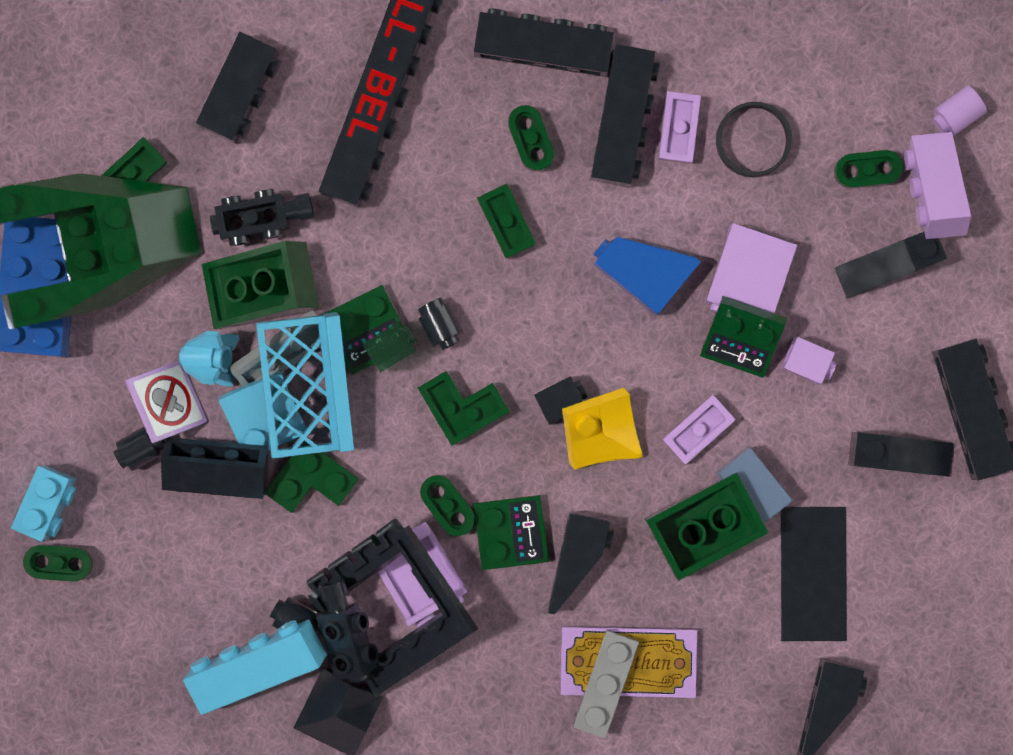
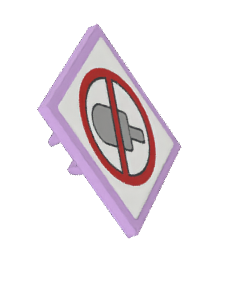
[125,361,208,443]

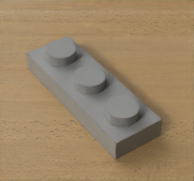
[229,309,320,386]
[573,630,639,738]

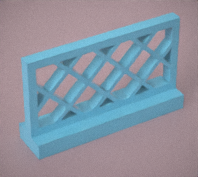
[256,312,354,458]

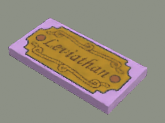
[560,626,697,698]

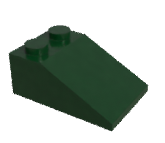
[201,241,319,330]
[644,472,769,581]

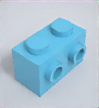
[10,465,77,542]

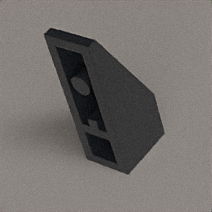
[834,231,947,299]
[848,432,953,477]
[547,512,614,615]
[797,658,867,755]

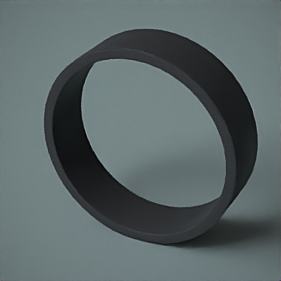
[716,101,792,177]

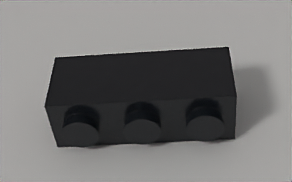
[196,31,281,144]
[161,437,268,499]

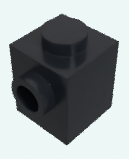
[534,376,588,425]

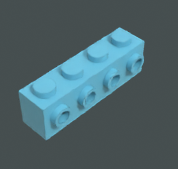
[183,619,327,715]

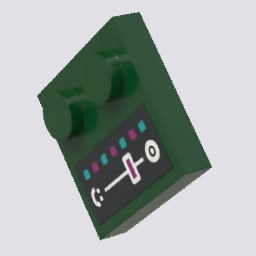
[322,285,412,375]
[700,296,787,378]
[473,495,549,571]

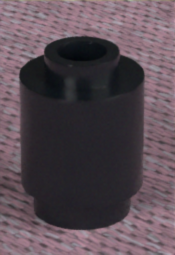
[418,298,463,350]
[113,426,165,471]
[270,597,318,632]

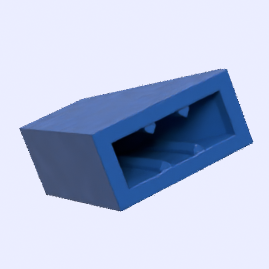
[593,237,700,316]

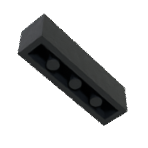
[474,8,614,77]
[590,44,660,188]
[932,339,1013,481]

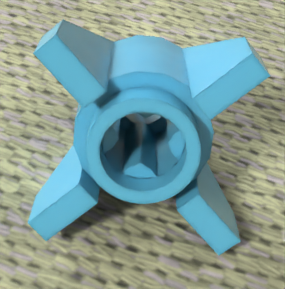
[179,331,240,387]

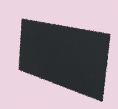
[781,507,847,641]

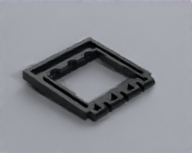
[307,519,479,697]

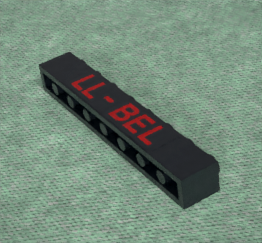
[319,0,443,208]

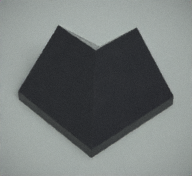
[293,667,383,755]

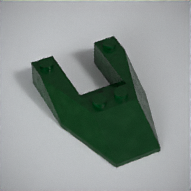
[0,173,202,329]

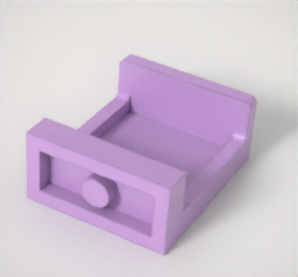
[704,223,797,313]
[378,521,467,627]

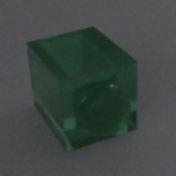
[363,321,417,373]

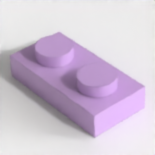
[658,91,701,164]
[662,395,736,465]

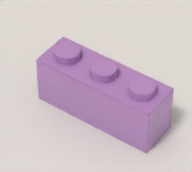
[904,132,971,239]

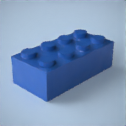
[0,218,72,358]

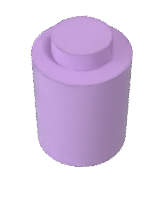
[932,85,987,137]

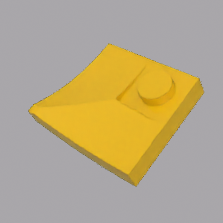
[562,387,643,470]

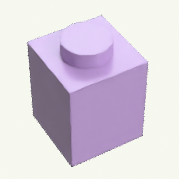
[780,337,837,385]

